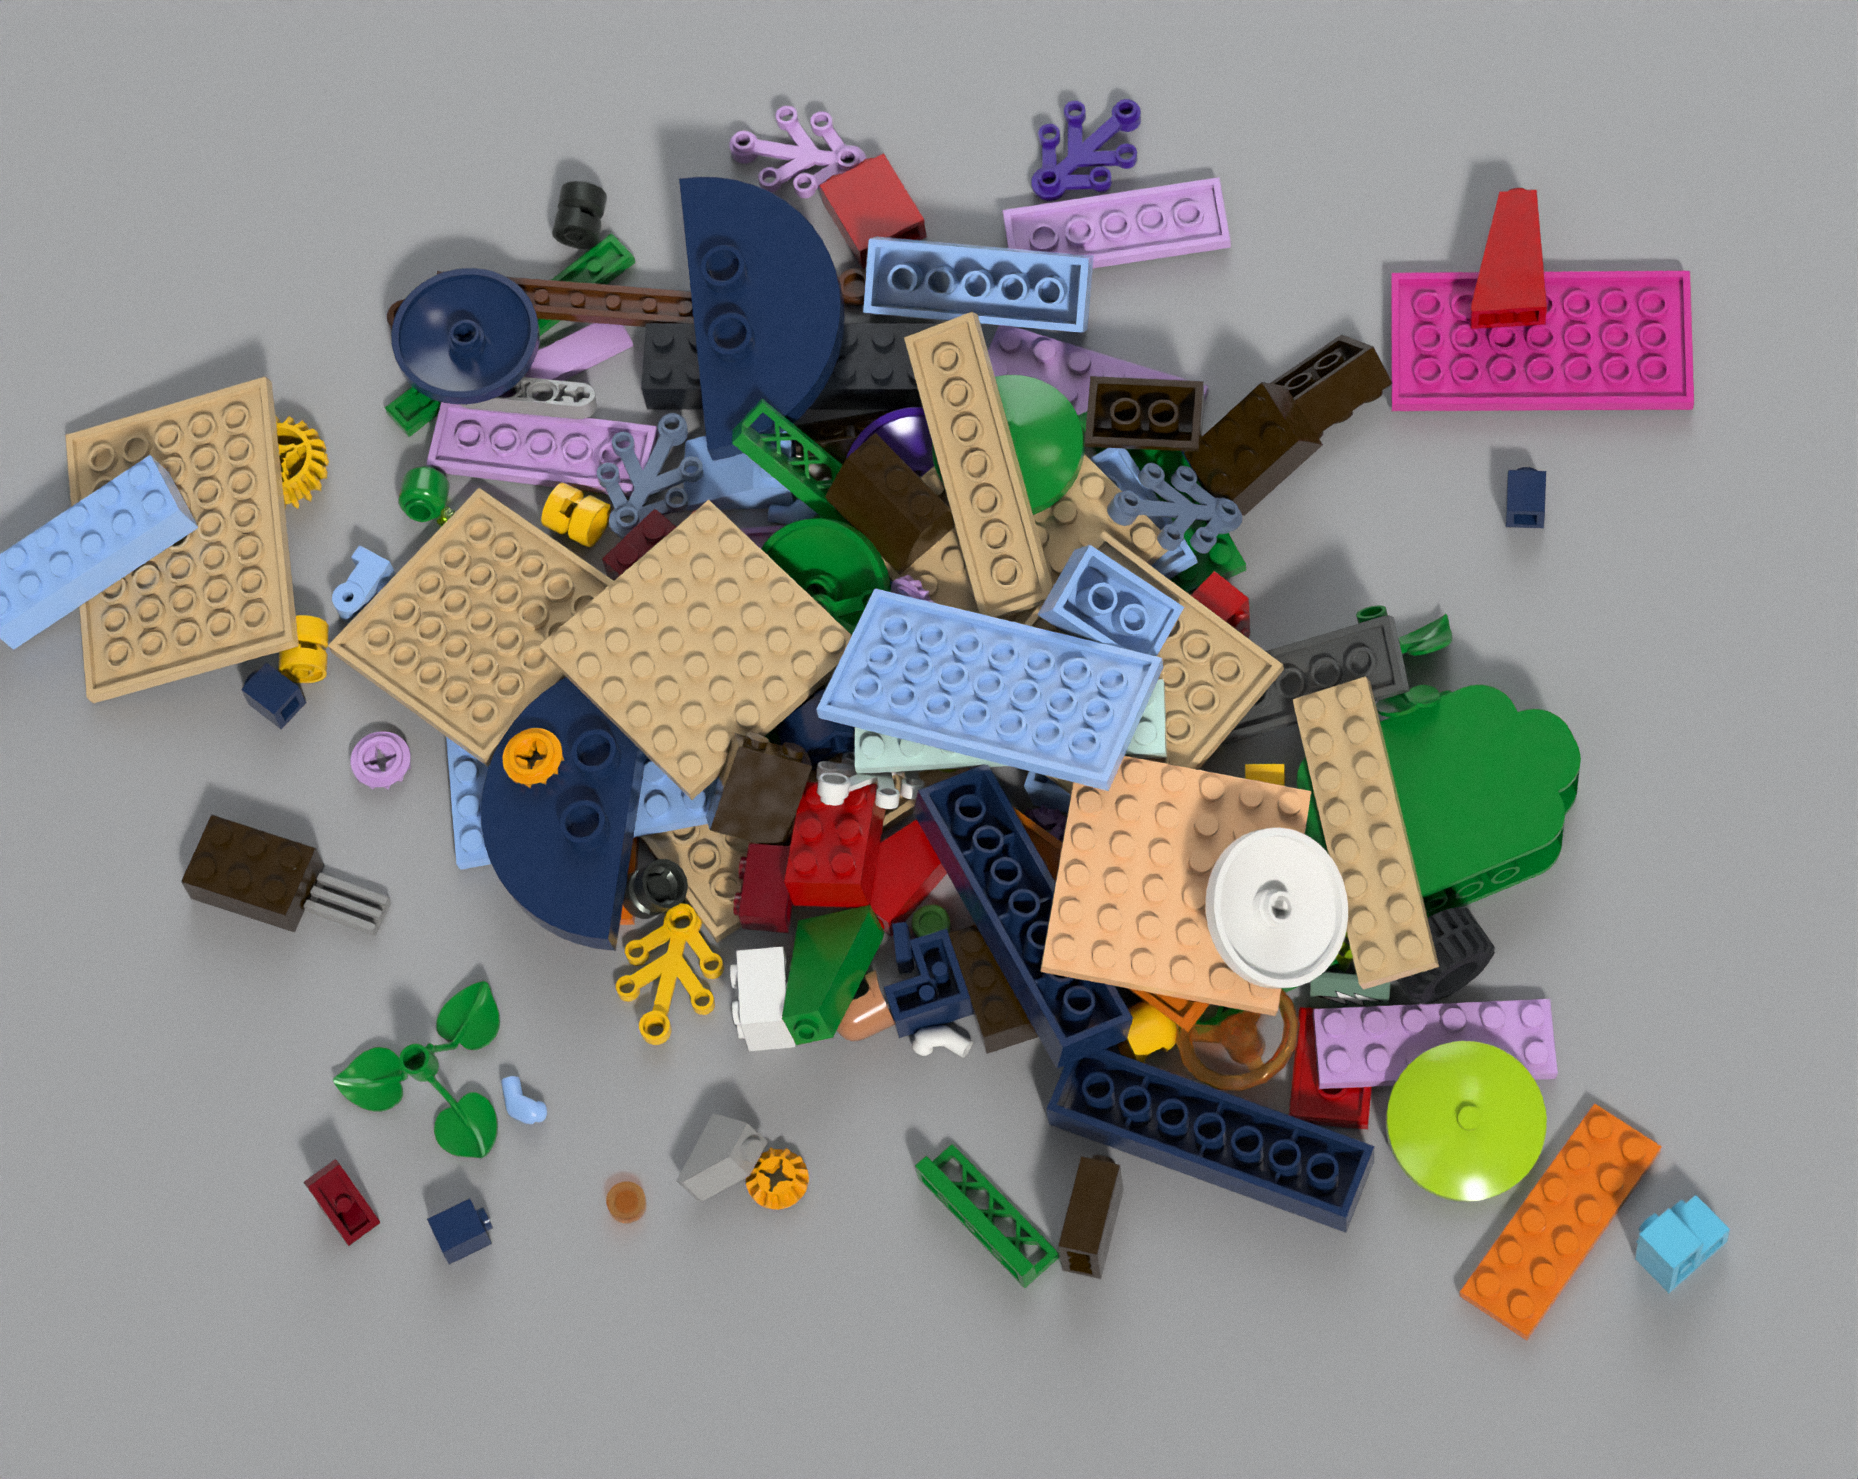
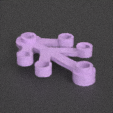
[729,106,866,198]

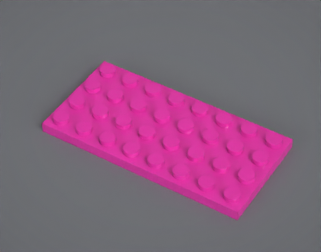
[1391,271,1694,411]

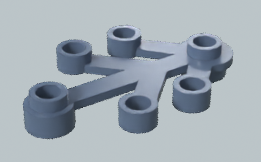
[597,413,703,538]
[1107,463,1242,554]

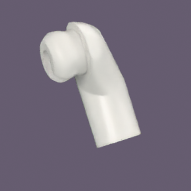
[912,1025,973,1058]

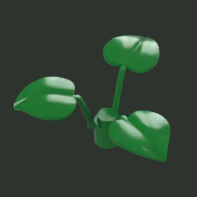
[1356,605,1453,717]
[333,981,500,1159]

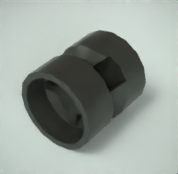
[552,181,607,249]
[623,859,688,919]

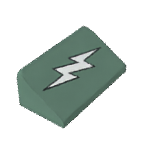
[1310,971,1390,1009]

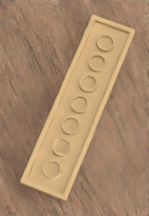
[904,312,1053,619]
[1292,676,1439,990]

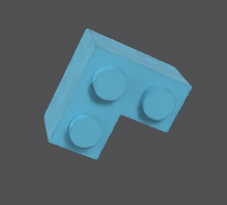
[1635,1195,1730,1293]

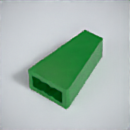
[782,905,884,1045]

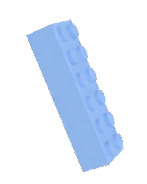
[863,237,1094,333]
[0,455,199,650]

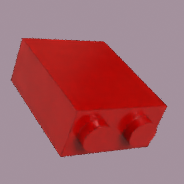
[819,153,927,269]

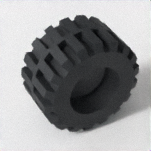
[1397,907,1495,1005]

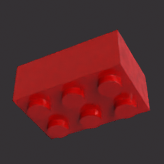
[784,782,886,908]

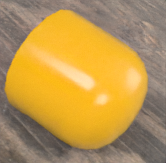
[1117,1001,1178,1064]

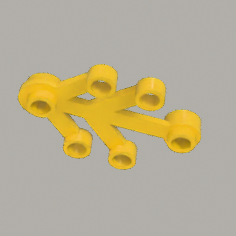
[615,903,724,1045]

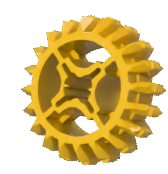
[275,416,329,509]

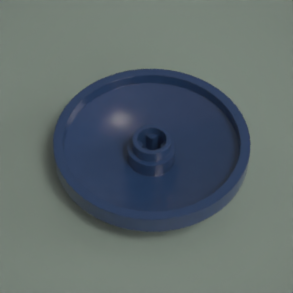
[391,268,540,405]

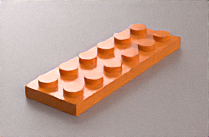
[1459,1103,1662,1341]

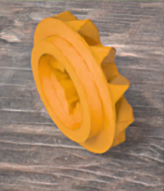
[503,728,564,788]
[746,1147,809,1210]

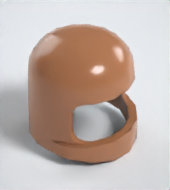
[837,970,895,1041]

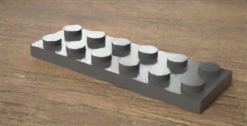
[1220,615,1410,746]

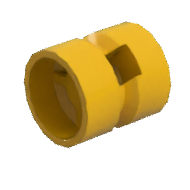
[541,482,611,548]
[278,615,329,683]

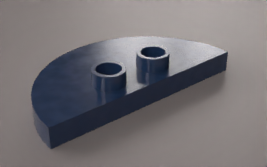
[679,177,845,461]
[481,677,646,951]

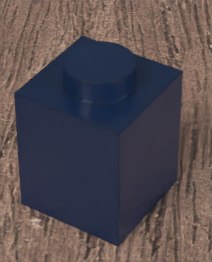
[1506,467,1546,528]
[241,662,307,730]
[427,1198,493,1265]

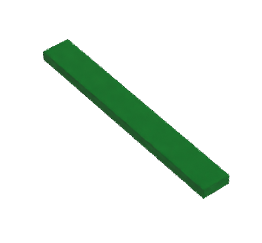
[385,233,636,437]

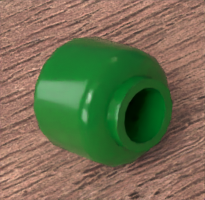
[398,466,450,522]

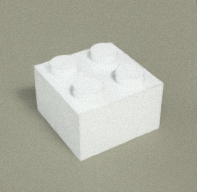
[730,947,796,1051]

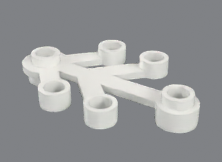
[816,752,925,809]

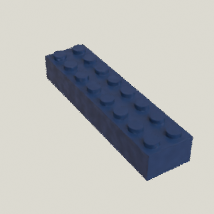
[913,765,1133,1069]
[1046,1049,1375,1233]

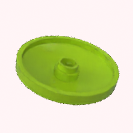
[1385,1041,1547,1202]

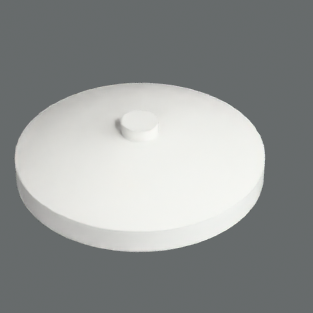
[1205,828,1348,989]

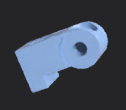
[332,545,396,623]

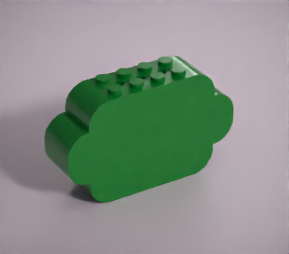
[1297,685,1581,918]

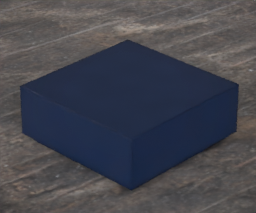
[893,922,914,974]

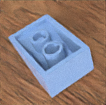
[684,431,796,511]
[1037,545,1184,657]

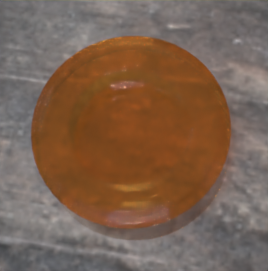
[606,1181,647,1223]

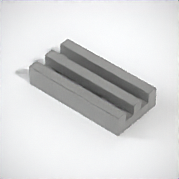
[304,873,391,936]

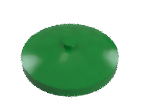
[932,375,1085,515]
[761,518,891,625]

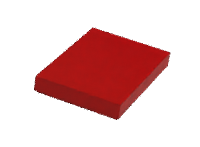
[1289,1007,1372,1130]

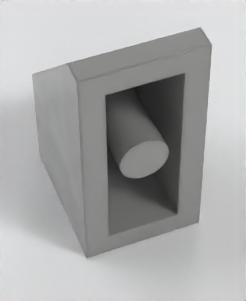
[676,1113,768,1202]

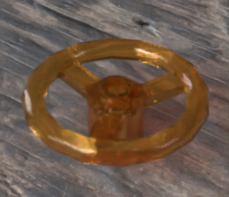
[1176,988,1300,1091]

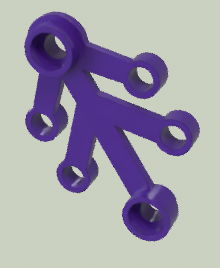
[1031,99,1141,201]

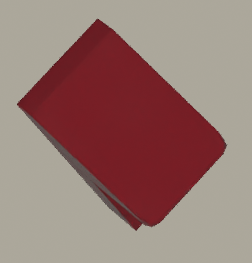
[303,1159,381,1246]

